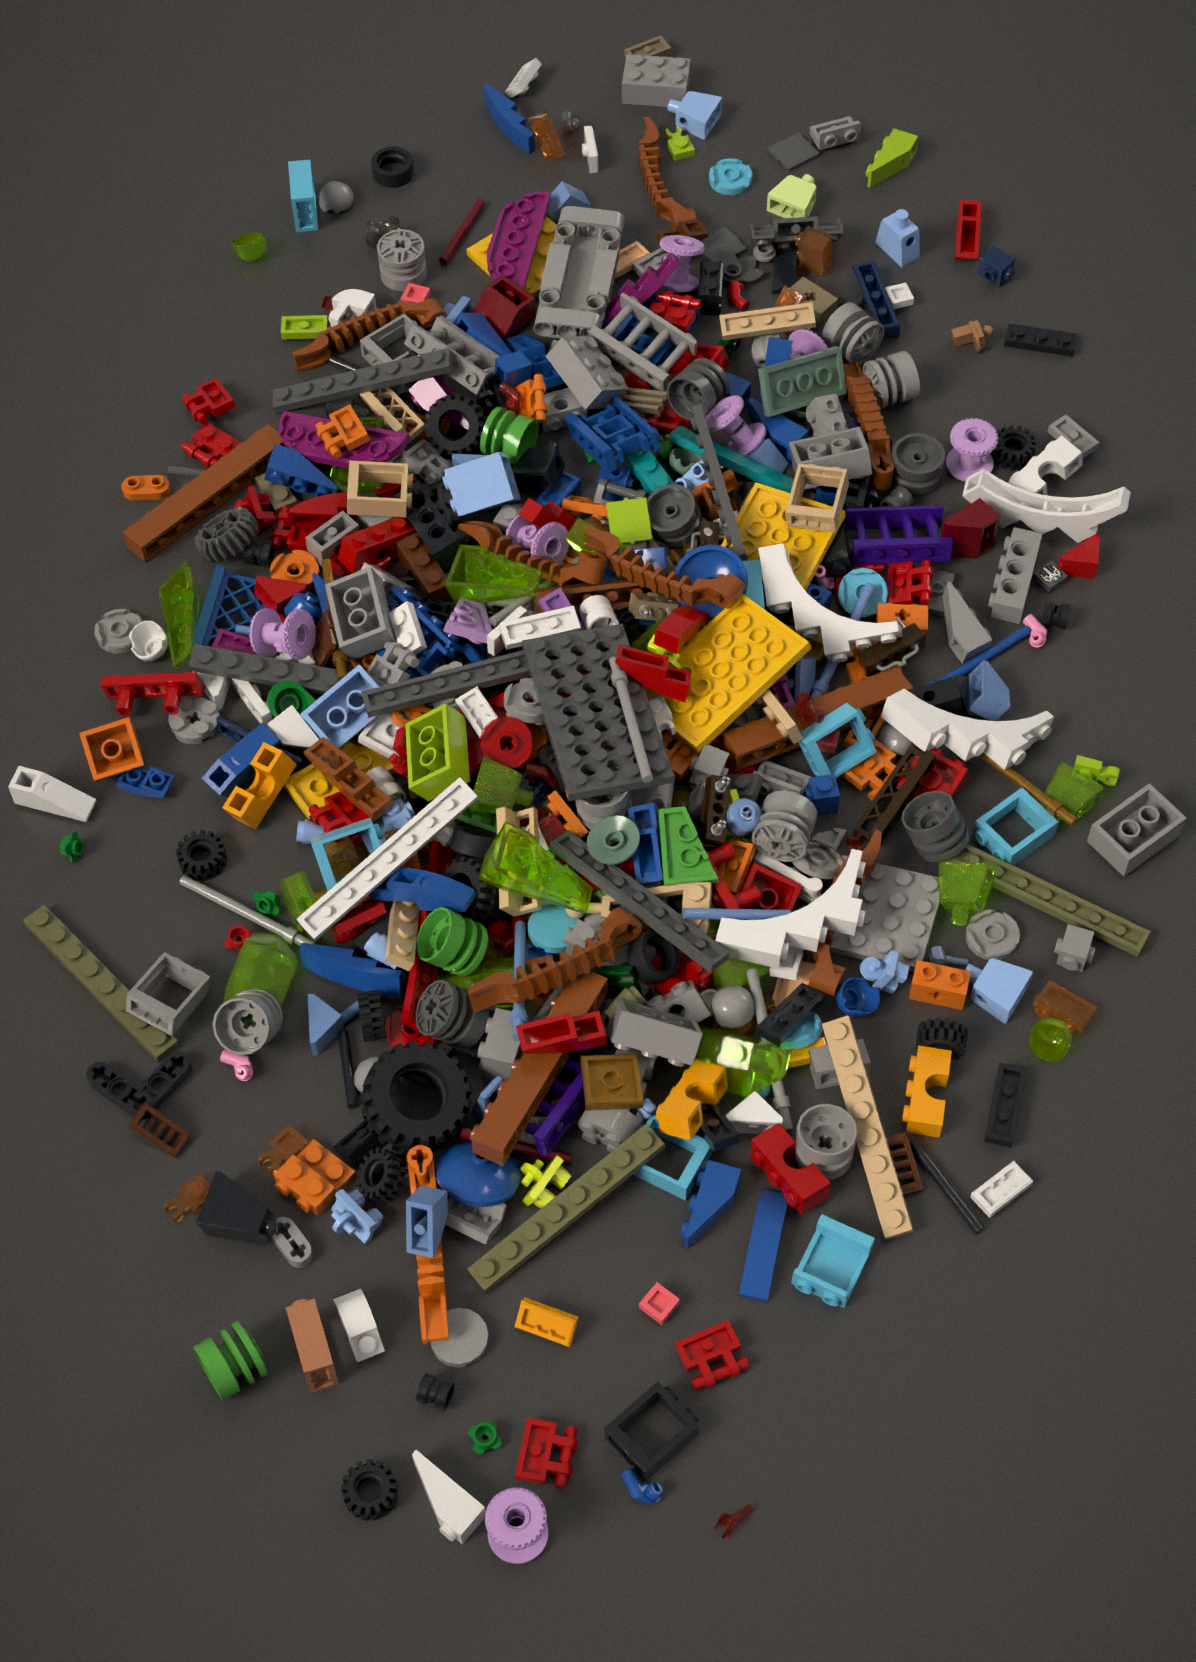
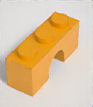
[222,742,297,830]
[902,1045,952,1138]
[656,1059,728,1141]

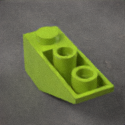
[865,128,918,188]

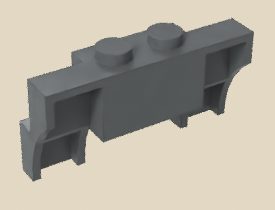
[749,216,843,251]

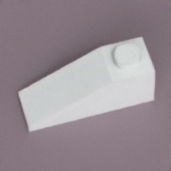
[412,1450,486,1544]

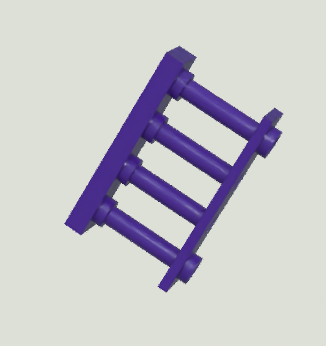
[845,505,953,565]
[524,1054,595,1157]

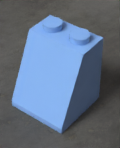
[443,452,522,517]

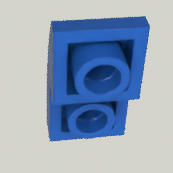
[116,767,175,799]

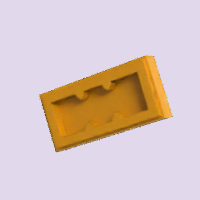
[514,1297,579,1347]

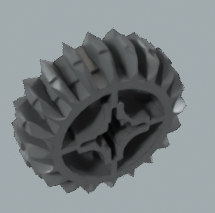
[194,507,259,563]

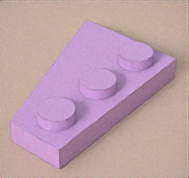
[443,597,492,644]

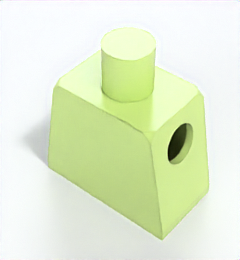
[767,174,817,218]

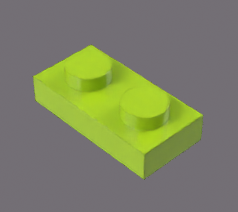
[281,315,328,340]

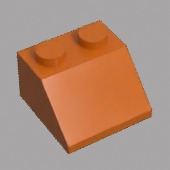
[79,717,144,782]

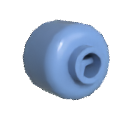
[726,798,762,836]

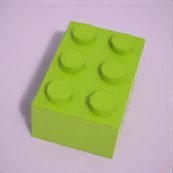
[405,703,470,801]

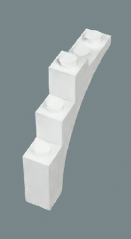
[962,469,1131,543]
[759,543,902,662]
[881,689,1054,770]
[715,849,866,968]

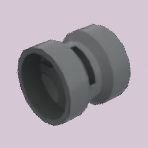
[880,486,914,507]

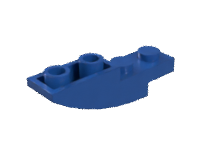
[369,867,477,912]

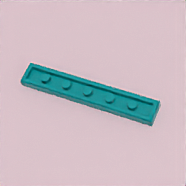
[668,426,805,493]

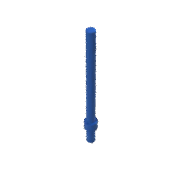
[914,626,1031,696]

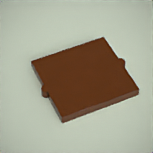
[313,610,337,667]

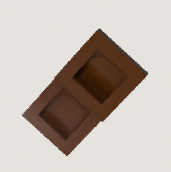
[655,219,709,253]

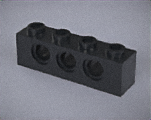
[393,480,466,569]

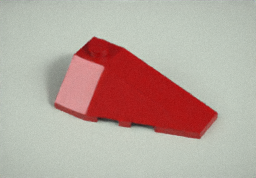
[721,863,802,972]

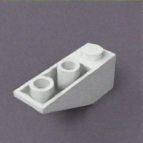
[8,766,97,822]

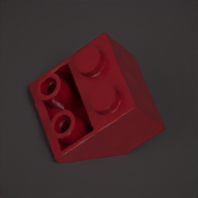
[472,275,536,341]
[941,498,1000,559]

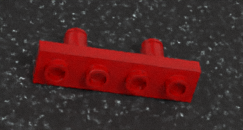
[100,672,205,717]
[703,842,762,909]

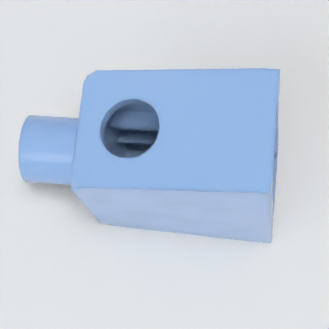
[667,91,722,140]
[875,209,920,268]
[965,958,1033,1024]

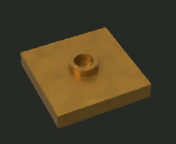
[580,1054,644,1111]

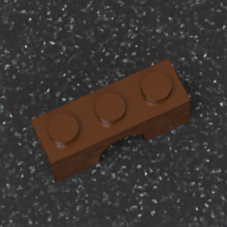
[395,533,453,611]

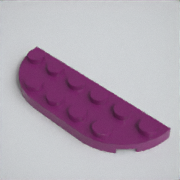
[487,192,551,290]
[279,411,410,469]

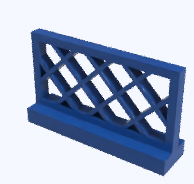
[191,565,266,656]

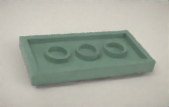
[758,346,847,417]

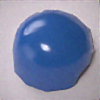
[835,977,880,1018]

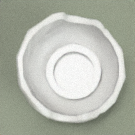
[129,621,169,661]

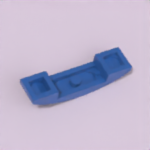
[739,1189,788,1302]

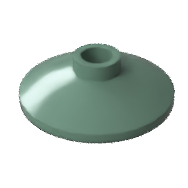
[587,815,640,865]

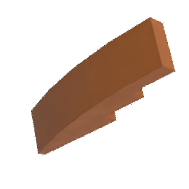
[303,737,395,821]

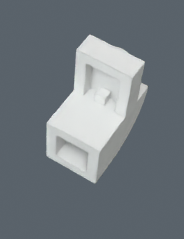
[329,289,376,327]
[333,1288,385,1362]

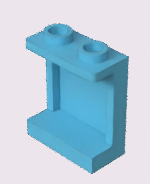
[791,1214,875,1308]

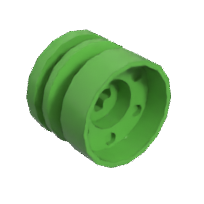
[480,407,539,465]
[416,907,488,977]
[192,1320,268,1401]

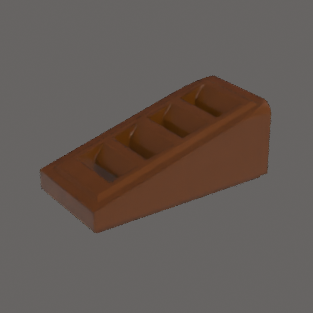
[126,1102,191,1157]
[886,1133,923,1196]

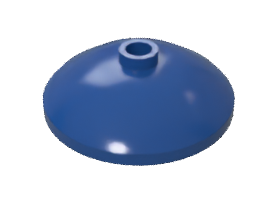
[674,545,748,620]
[435,1141,521,1207]

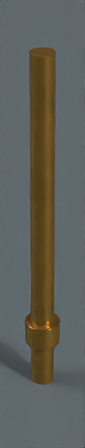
[322,559,348,681]
[979,753,1079,827]

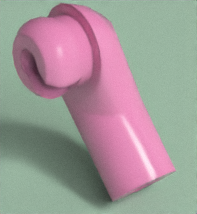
[813,565,835,590]
[1023,614,1047,648]
[220,1049,254,1081]

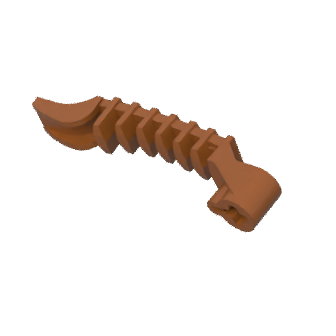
[638,117,696,229]
[292,298,448,371]
[843,361,894,491]
[457,521,607,586]
[583,528,745,609]
[808,829,882,997]
[467,907,642,1013]

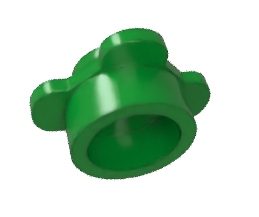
[658,435,674,460]
[60,831,85,863]
[253,890,280,916]
[468,1420,502,1455]

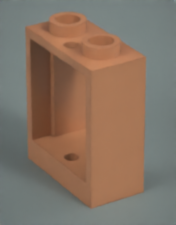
[286,1298,339,1393]

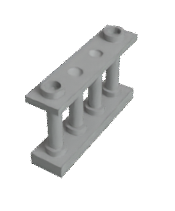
[589,293,697,391]
[404,315,501,395]

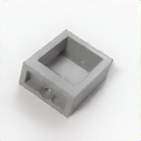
[360,314,419,366]
[126,952,210,1036]

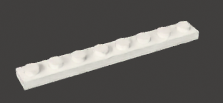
[296,777,478,941]

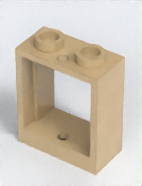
[347,461,413,517]
[785,464,849,533]

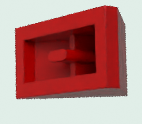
[1058,533,1100,579]
[254,576,306,614]

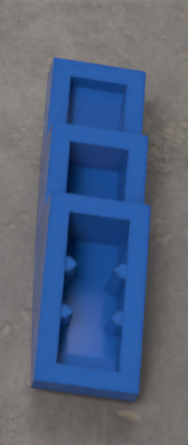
[483,83,535,154]
[505,333,566,389]
[300,942,403,998]

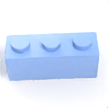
[300,665,379,749]

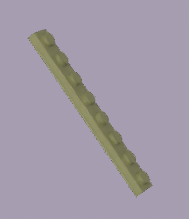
[943,844,1151,957]
[23,905,179,1062]
[467,1123,666,1294]

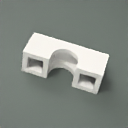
[1008,435,1083,495]

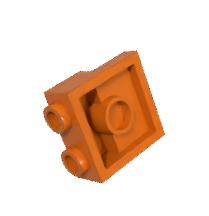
[274,1139,356,1217]

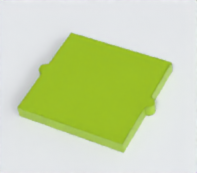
[606,497,652,545]

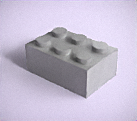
[622,54,691,107]
[546,336,629,410]
[789,427,872,490]
[325,566,397,661]
[1087,783,1187,877]
[607,998,703,1067]

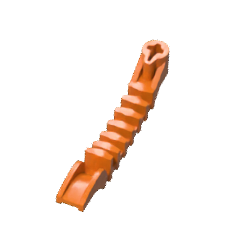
[407,1145,449,1344]

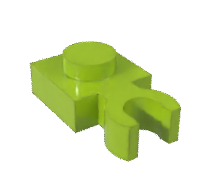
[665,126,695,161]
[1071,755,1120,786]

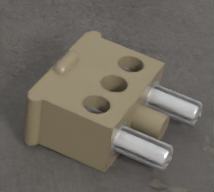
[628,592,678,621]

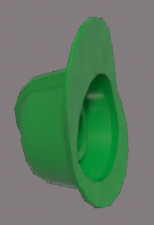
[267,680,316,717]

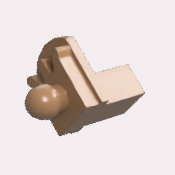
[951,320,993,353]

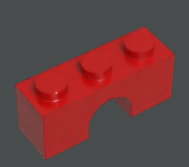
[338,517,415,574]
[750,1123,831,1215]

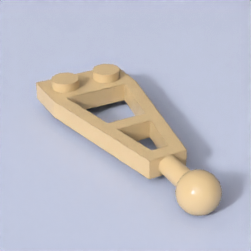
[565,882,713,936]

